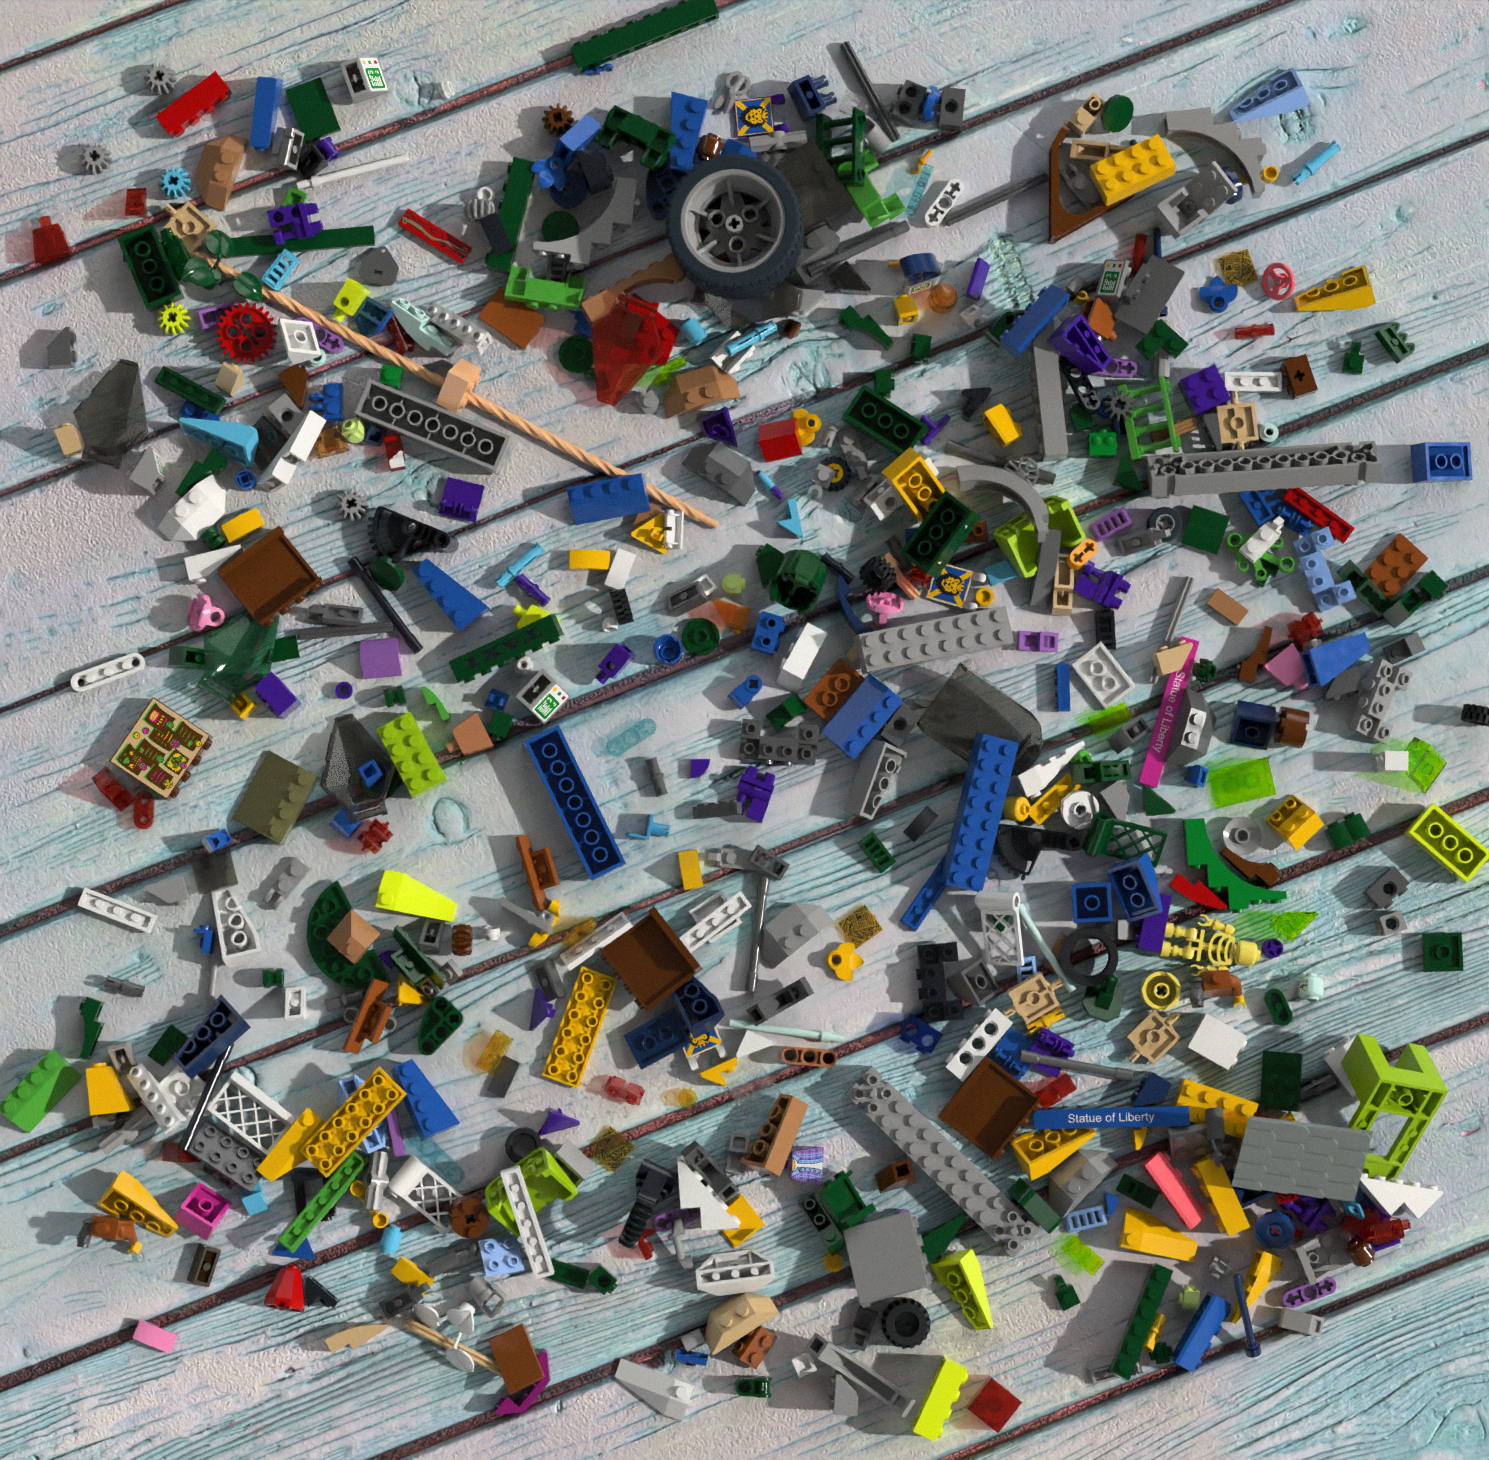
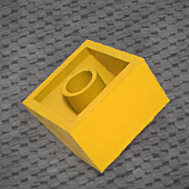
[981,403,1023,450]

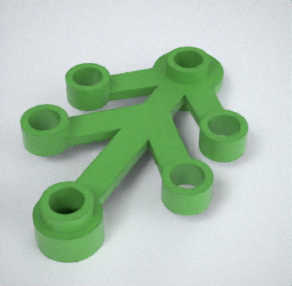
[1225,529,1295,581]

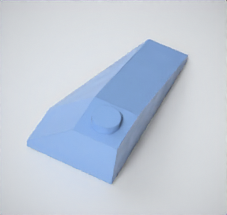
[1229,67,1310,123]

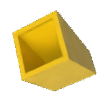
[86,1063,136,1116]

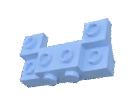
[1293,527,1357,613]

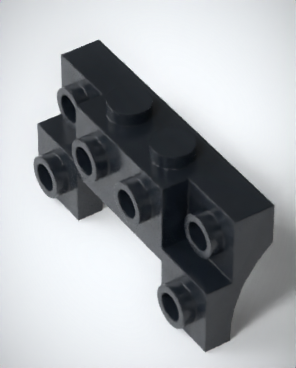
[916,942,964,1023]

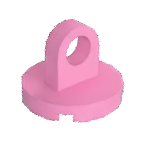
[866,592,904,628]
[187,593,225,632]

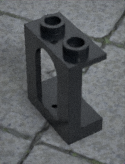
[291,1170,337,1221]

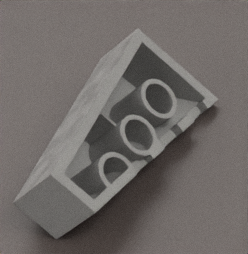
[844,739,909,820]

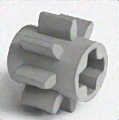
[1208,1254,1232,1279]

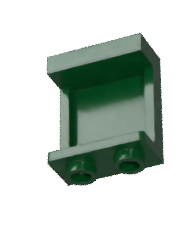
[816,1170,876,1232]

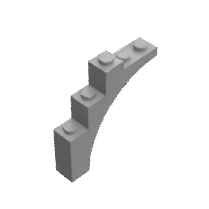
[1164,107,1267,199]
[531,177,637,270]

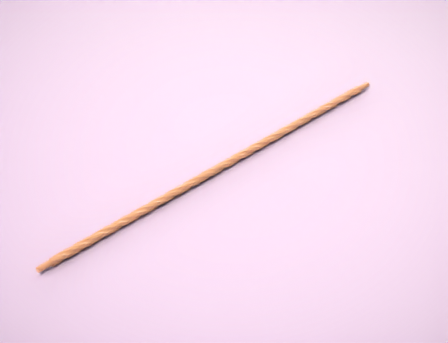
[187,251,719,529]

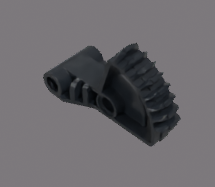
[367,506,459,563]
[993,824,1084,880]
[618,1158,678,1249]

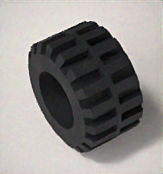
[881,1297,931,1349]

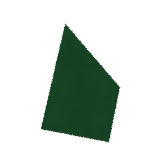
[262,635,300,665]

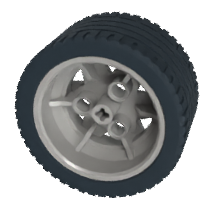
[666,154,804,300]

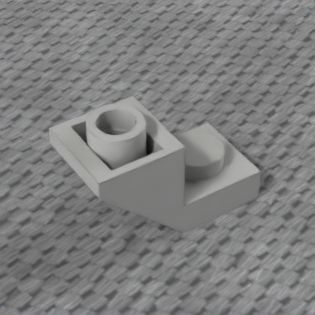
[419,958,464,1000]
[1278,1307,1325,1337]

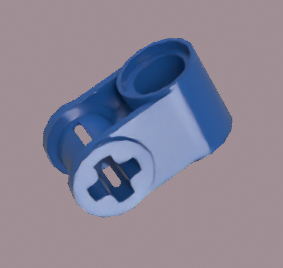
[727,675,762,710]

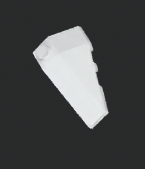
[1014,741,1085,800]
[211,886,261,968]
[615,1358,695,1421]

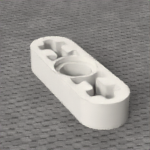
[924,179,964,228]

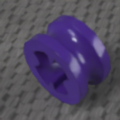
[335,682,353,699]

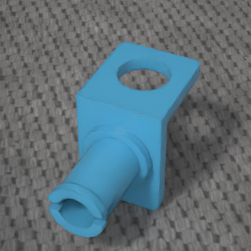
[625,813,670,840]
[1341,1186,1365,1219]

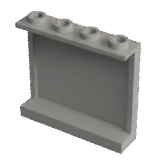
[843,1211,933,1308]

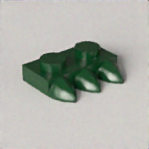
[1374,322,1415,364]

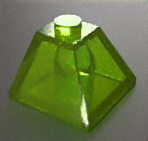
[1404,737,1447,794]
[1269,912,1319,942]

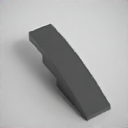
[1029,529,1061,608]

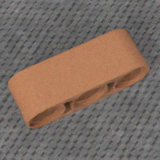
[781,1046,837,1067]

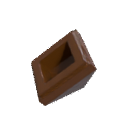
[779,319,802,339]

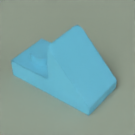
[777,499,803,539]
[239,1181,269,1216]

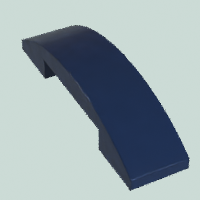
[835,575,873,635]

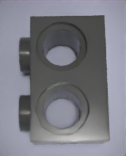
[890,79,927,127]

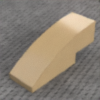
[1070,139,1129,164]
[1051,553,1074,616]
[324,1323,389,1354]

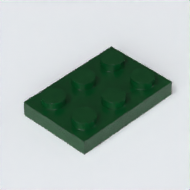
[1260,1051,1303,1112]

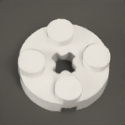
[1060,790,1099,829]

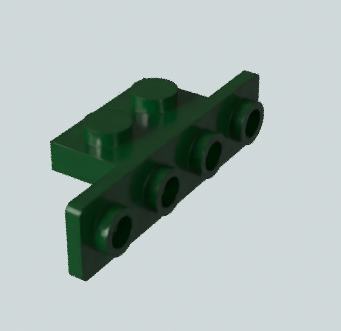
[389,925,446,990]

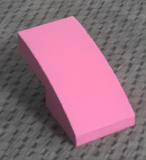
[132,1319,178,1354]

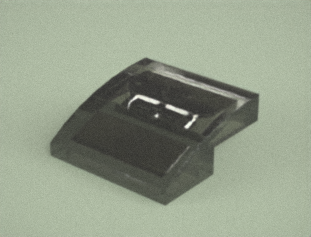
[253,416,288,471]
[190,847,238,895]

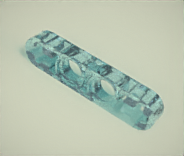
[406,1126,465,1185]

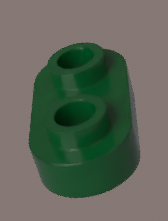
[1264,989,1293,1026]

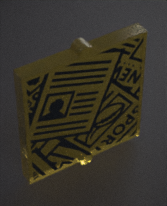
[1218,249,1259,287]
[837,904,883,949]
[589,1126,635,1172]

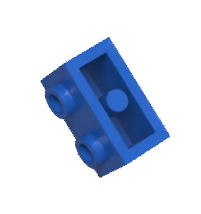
[751,611,786,656]

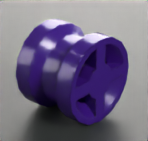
[1262,939,1283,958]

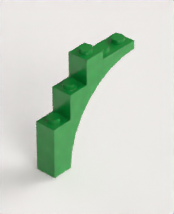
[1182,818,1287,914]

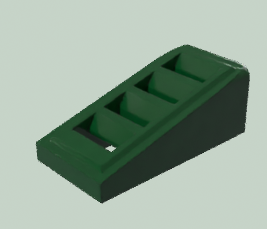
[857,831,896,873]

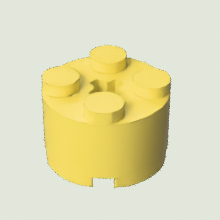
[1139,971,1181,1010]

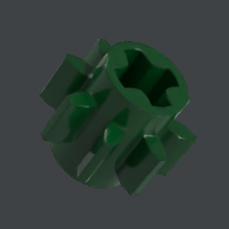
[1192,658,1216,683]
[1149,1342,1174,1364]

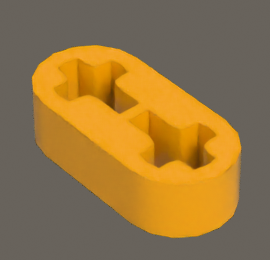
[1066,539,1098,570]

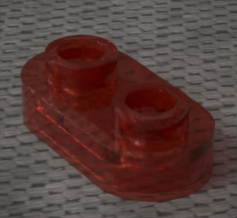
[134,791,155,830]

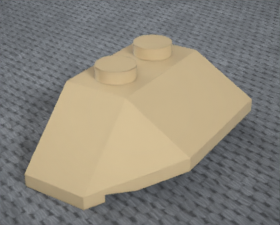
[704,1292,779,1355]

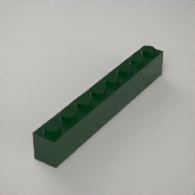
[571,0,719,73]

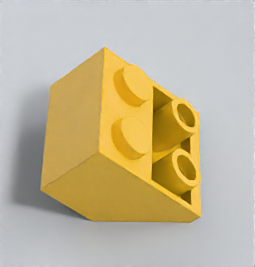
[1265,794,1324,851]

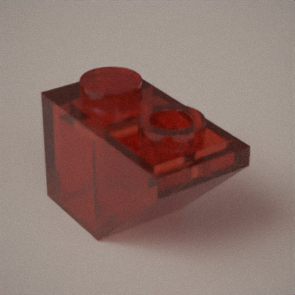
[91,766,136,812]
[1337,1207,1385,1239]

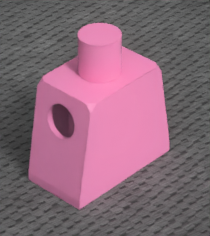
[1262,643,1308,692]

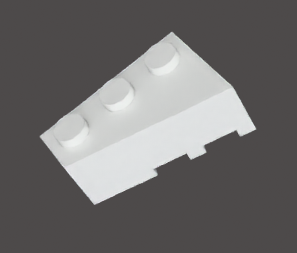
[776,622,828,693]

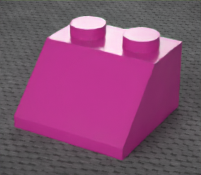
[174,1182,232,1241]

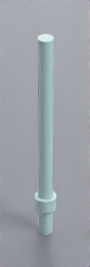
[1019,903,1076,993]
[729,1019,845,1043]

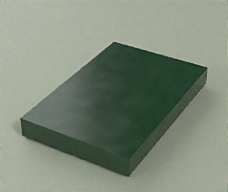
[285,77,341,144]

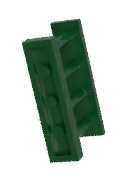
[815,107,866,192]

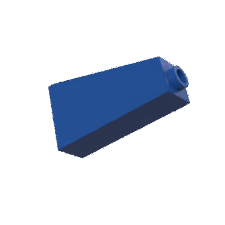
[250,76,283,151]
[1299,632,1371,689]

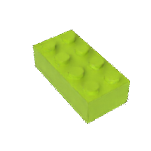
[376,712,448,799]

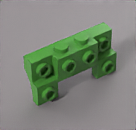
[833,148,906,228]
[504,264,587,312]

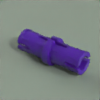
[514,573,551,607]

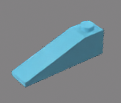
[179,417,259,468]

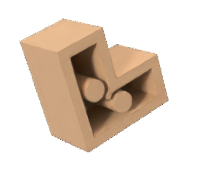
[436,358,482,413]

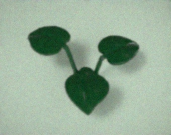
[181,229,263,302]

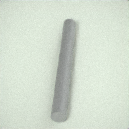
[205,938,221,1015]

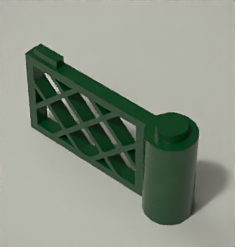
[1083,812,1168,868]

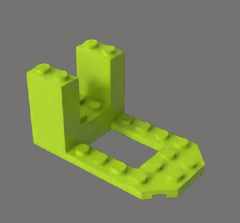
[1341,1033,1448,1187]

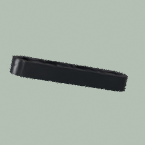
[1058,353,1101,415]

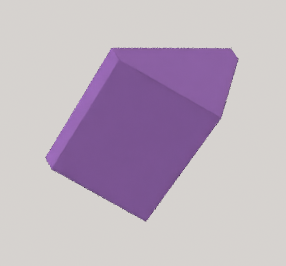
[360,638,402,679]

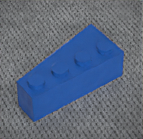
[670,91,708,177]
[412,558,490,632]
[390,1059,460,1141]

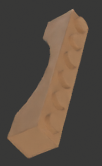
[581,252,687,328]

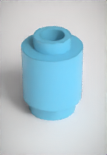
[680,317,707,346]
[379,1224,403,1255]

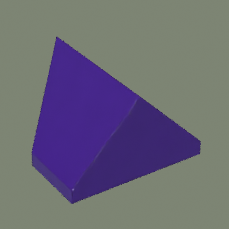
[699,407,738,447]

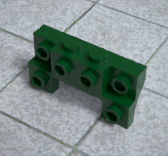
[594,105,677,172]

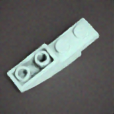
[390,298,458,356]

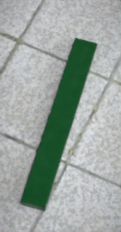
[224,225,376,259]

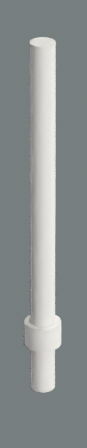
[296,154,408,189]

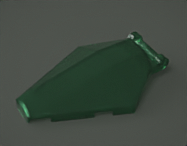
[197,609,280,706]

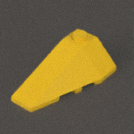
[1294,265,1376,311]
[256,1107,325,1182]
[96,1170,178,1238]
[1118,1207,1198,1262]

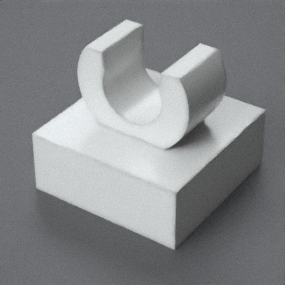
[959,304,984,329]
[791,1352,817,1378]

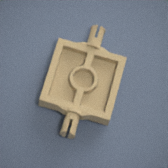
[162,201,217,254]
[1216,391,1259,450]
[1003,971,1064,1024]
[1126,1010,1181,1065]

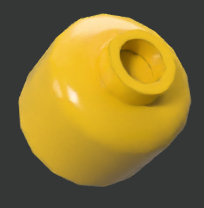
[1002,796,1031,821]

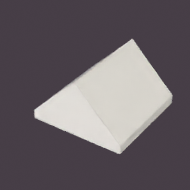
[278,319,321,365]

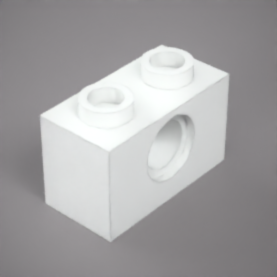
[1374,751,1408,773]

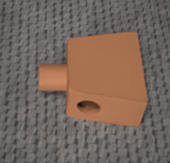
[445,713,494,756]

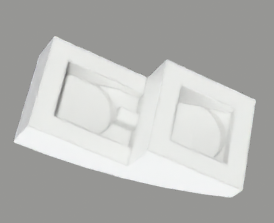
[604,548,636,591]

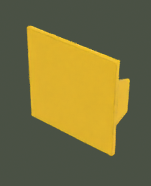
[720,1194,765,1249]

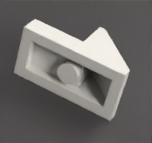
[285,986,308,1021]

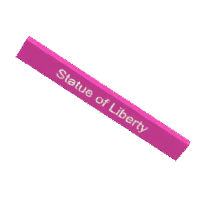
[1138,636,1199,788]

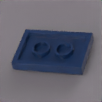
[623,1008,693,1070]

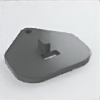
[359,246,399,286]

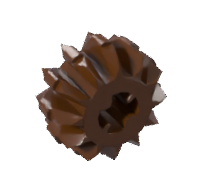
[542,103,574,136]
[452,924,473,956]

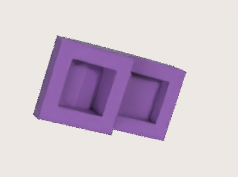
[1016,631,1059,652]

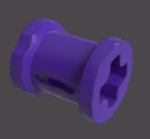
[317,137,341,162]

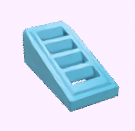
[261,249,300,291]

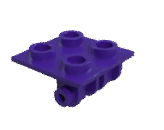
[438,477,485,523]
[1029,1027,1075,1078]

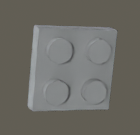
[1168,1123,1209,1160]

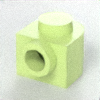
[341,417,365,443]
[722,574,745,595]
[1178,1285,1200,1310]

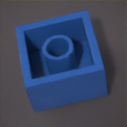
[1071,880,1113,923]

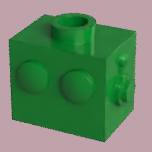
[1085,429,1118,459]

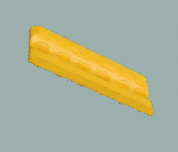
[542,966,618,1088]
[299,1066,407,1178]

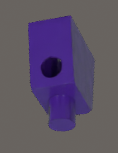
[595,643,636,685]

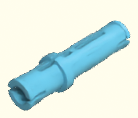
[1291,141,1341,186]
[724,320,777,357]
[494,542,545,589]

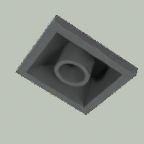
[945,958,1001,1007]

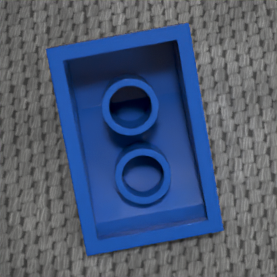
[1410,442,1473,483]
[1106,853,1163,923]

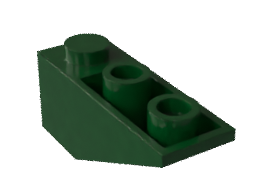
[798,1193,846,1256]

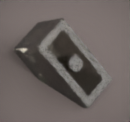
[828,260,871,295]

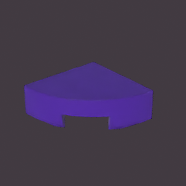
[691,759,710,779]
[378,950,397,970]

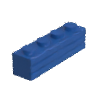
[1054,663,1071,712]

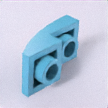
[984,559,1020,587]

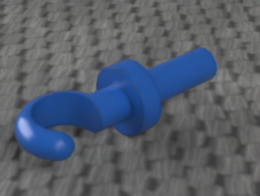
[584,64,613,75]

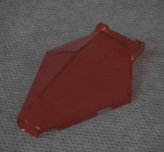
[591,291,664,406]

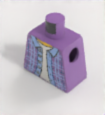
[783,1147,824,1185]

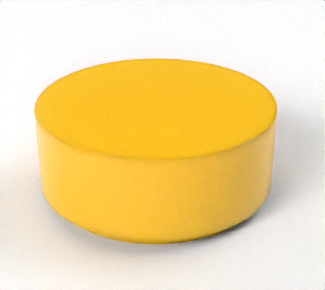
[974,587,994,607]
[824,1253,844,1272]

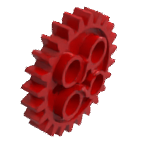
[215,301,278,364]

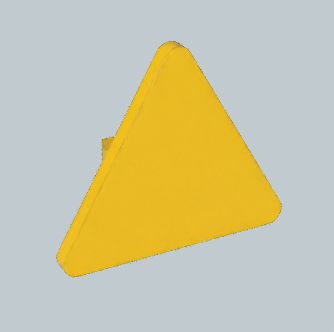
[630,512,667,554]
[396,973,430,1007]

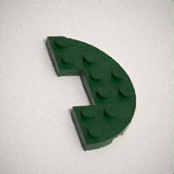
[306,880,392,989]

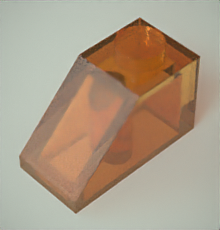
[713,598,751,635]

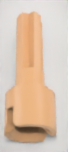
[881,552,920,600]

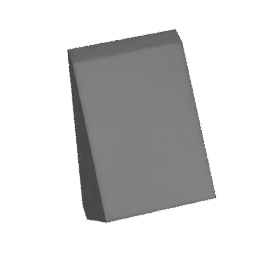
[107,1042,137,1076]

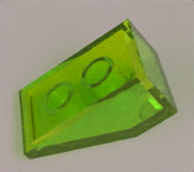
[1208,757,1276,809]

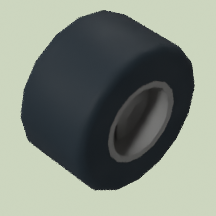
[1146,507,1182,543]

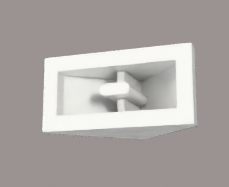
[736,1030,774,1058]

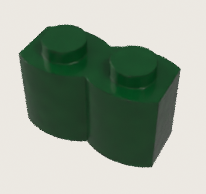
[1324,812,1371,852]

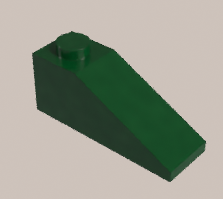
[921,1211,968,1263]

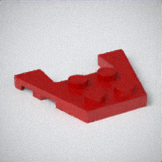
[606,293,680,366]

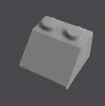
[552,1140,596,1188]

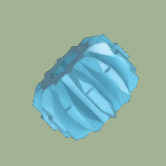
[158,166,191,199]

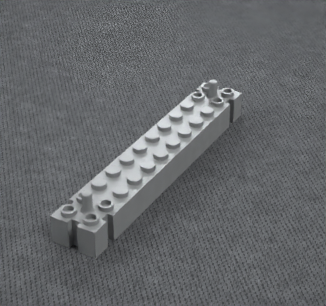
[1146,441,1382,499]
[845,1066,1040,1258]

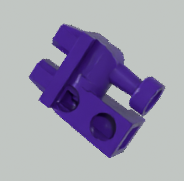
[267,202,324,246]
[1073,561,1131,610]
[736,765,775,823]
[1280,1195,1337,1234]

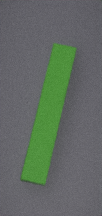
[277,1151,369,1254]

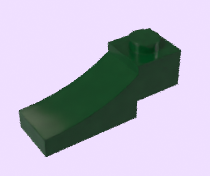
[838,305,894,350]
[175,448,228,497]
[1336,559,1392,617]
[1070,760,1131,785]
[79,997,105,1060]

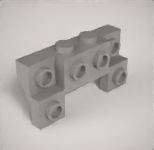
[1348,657,1413,744]

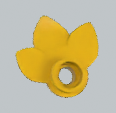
[791,409,822,447]
[826,942,864,981]

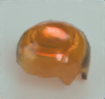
[928,283,958,314]

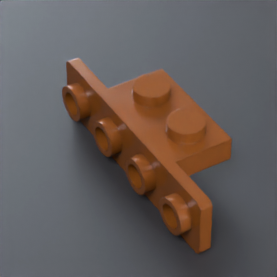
[515,835,560,911]
[343,978,392,1054]

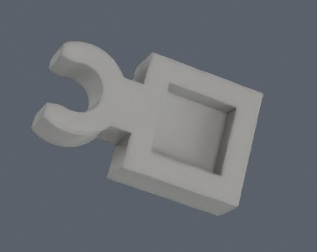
[808,463,836,500]

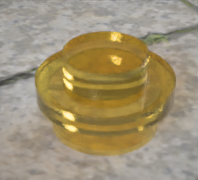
[678,1089,697,1108]

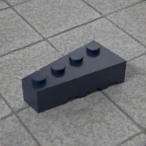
[173,994,251,1079]

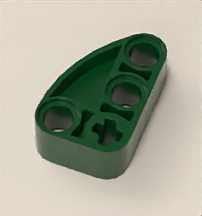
[418,996,465,1056]
[1007,1178,1063,1234]

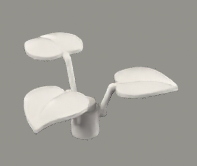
[413,1302,475,1372]

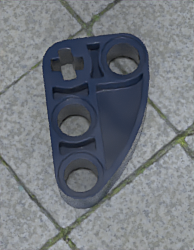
[646,161,677,221]
[899,253,941,286]

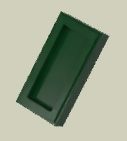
[547,1259,590,1289]

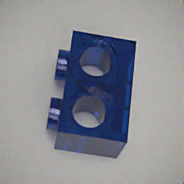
[897,1013,943,1055]

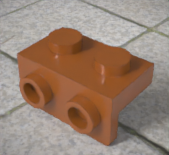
[732,1325,778,1369]

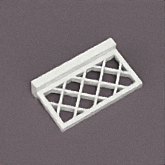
[206,1071,297,1155]

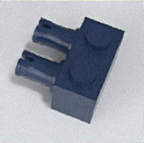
[787,75,837,122]

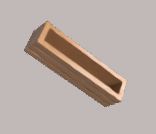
[1149,416,1199,443]

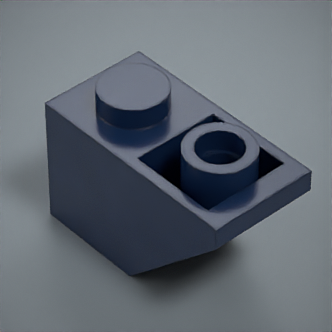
[1130,1072,1172,1107]

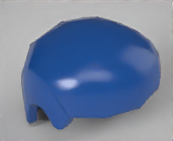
[653,634,682,665]

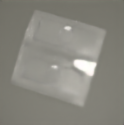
[727,1063,782,1119]

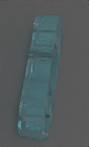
[905,163,934,217]
[607,718,656,757]

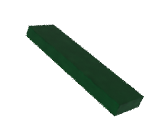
[154,366,227,416]

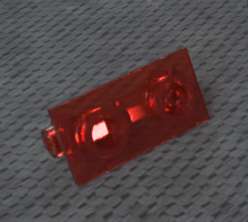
[386,315,415,356]
[604,1076,645,1105]

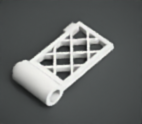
[975,891,1024,966]
[388,1154,463,1234]

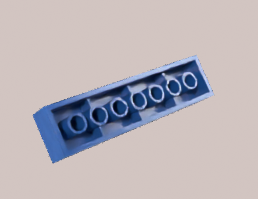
[524,725,626,881]
[939,732,1019,892]

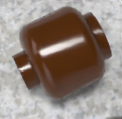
[696,133,724,161]
[1346,1238,1375,1267]

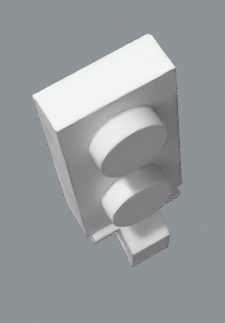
[1239,516,1285,564]

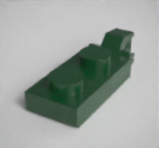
[160,227,191,281]

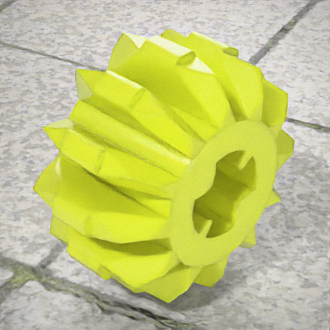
[157,303,190,336]

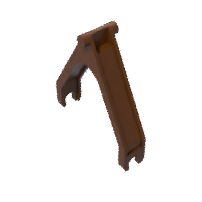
[1048,123,1135,244]

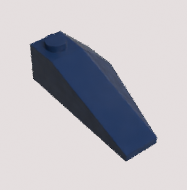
[672,977,725,1039]

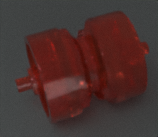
[1287,612,1323,646]
[357,818,393,855]

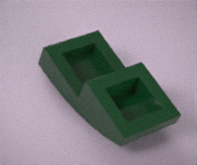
[1116,1173,1160,1209]

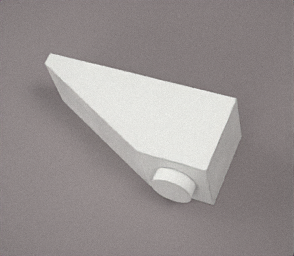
[184,544,244,584]

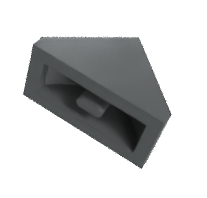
[418,917,445,950]

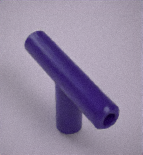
[920,414,951,445]

